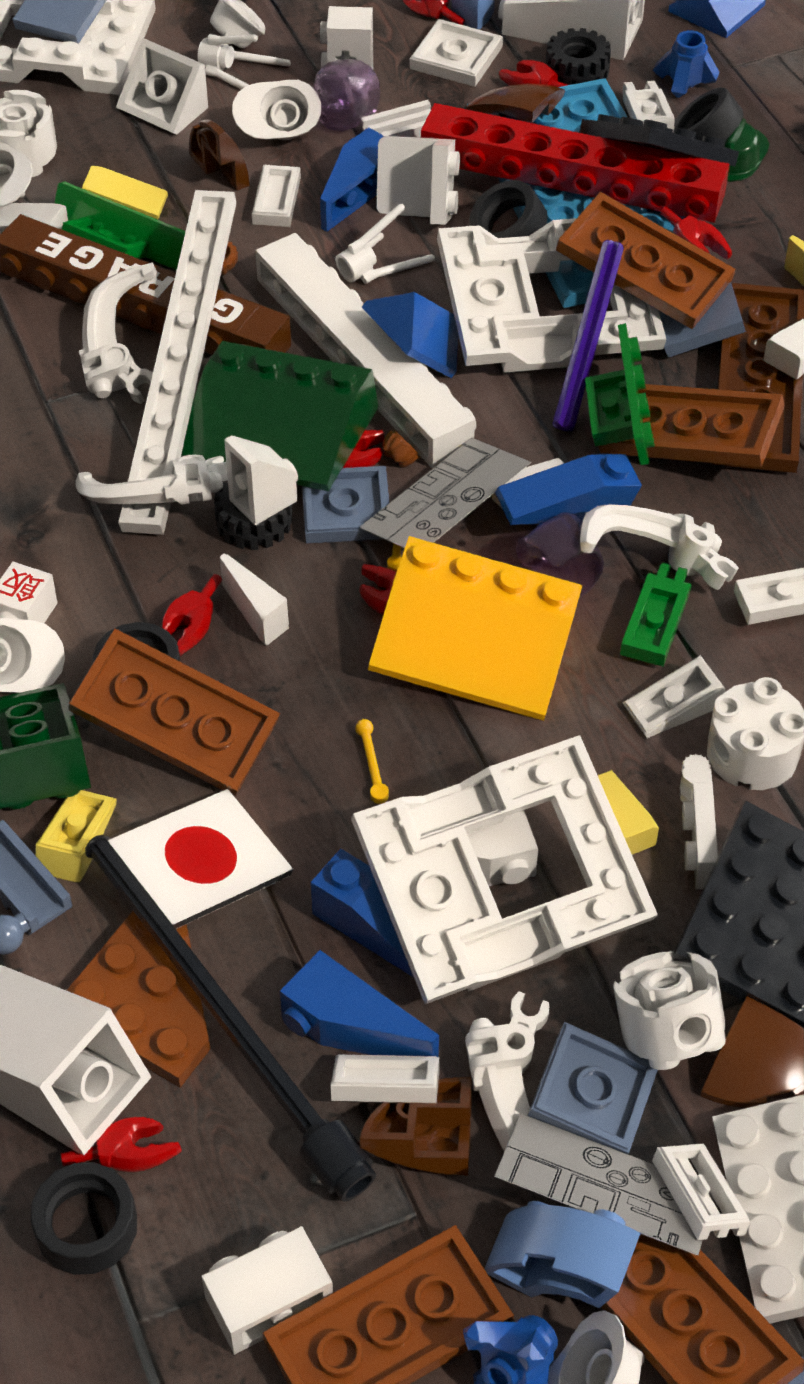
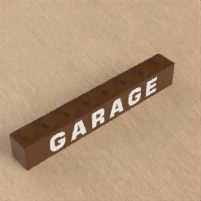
[0,214,291,355]

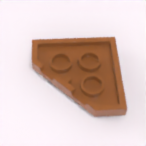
[66,911,210,1088]

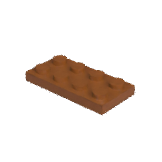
[556,192,736,329]
[598,384,785,467]
[69,629,280,797]
[263,1225,514,1384]
[601,1233,804,1384]

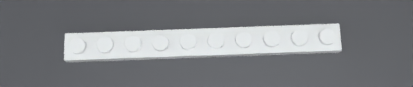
[118,190,236,535]

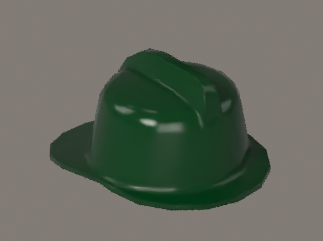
[724,118,769,182]

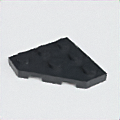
[579,114,739,167]

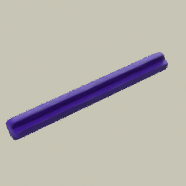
[552,240,624,432]

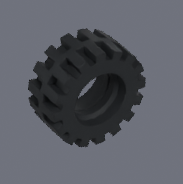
[546,28,611,85]
[214,482,292,550]

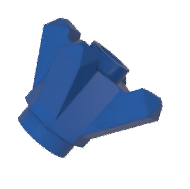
[652,30,720,98]
[463,1315,558,1384]

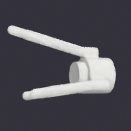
[198,34,291,90]
[335,204,435,284]

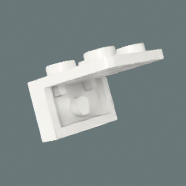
[377,136,460,225]

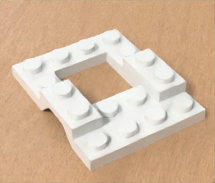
[0,0,156,95]
[437,218,666,372]
[351,735,658,1004]

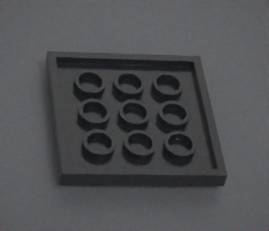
[672,801,804,1028]

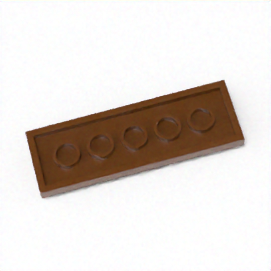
[712,283,804,473]

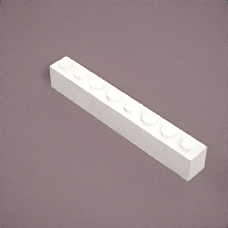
[255,233,476,469]

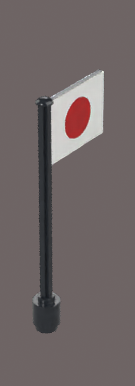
[85,789,376,1202]

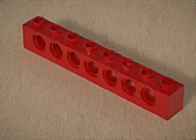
[421,103,730,223]

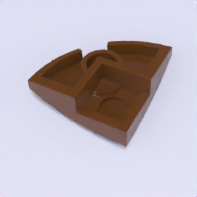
[466,83,565,123]
[189,120,250,191]
[700,996,804,1108]
[360,1077,472,1175]

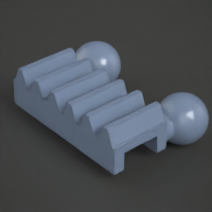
[0,820,73,955]

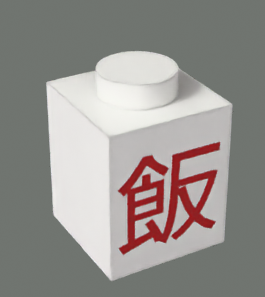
[0,562,58,623]

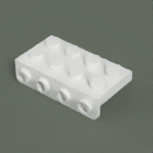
[712,1094,804,1324]

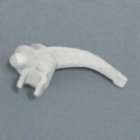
[79,262,157,404]
[76,455,228,505]
[580,505,739,590]
[465,991,549,1152]

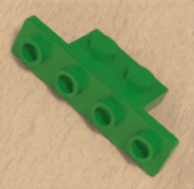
[55,181,186,270]
[585,323,655,466]

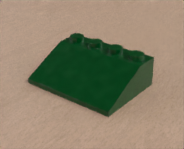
[181,341,379,491]
[0,683,91,809]

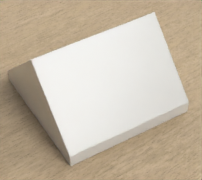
[116,38,208,135]

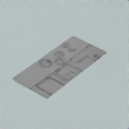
[360,438,531,548]
[494,1113,714,1256]

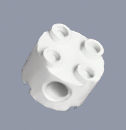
[0,90,57,177]
[707,677,804,791]
[613,951,726,1070]

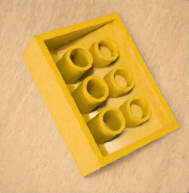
[368,536,582,721]

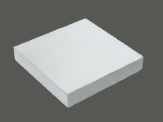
[410,19,503,87]

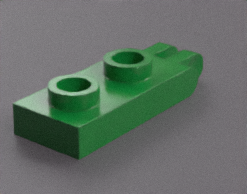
[620,562,692,667]

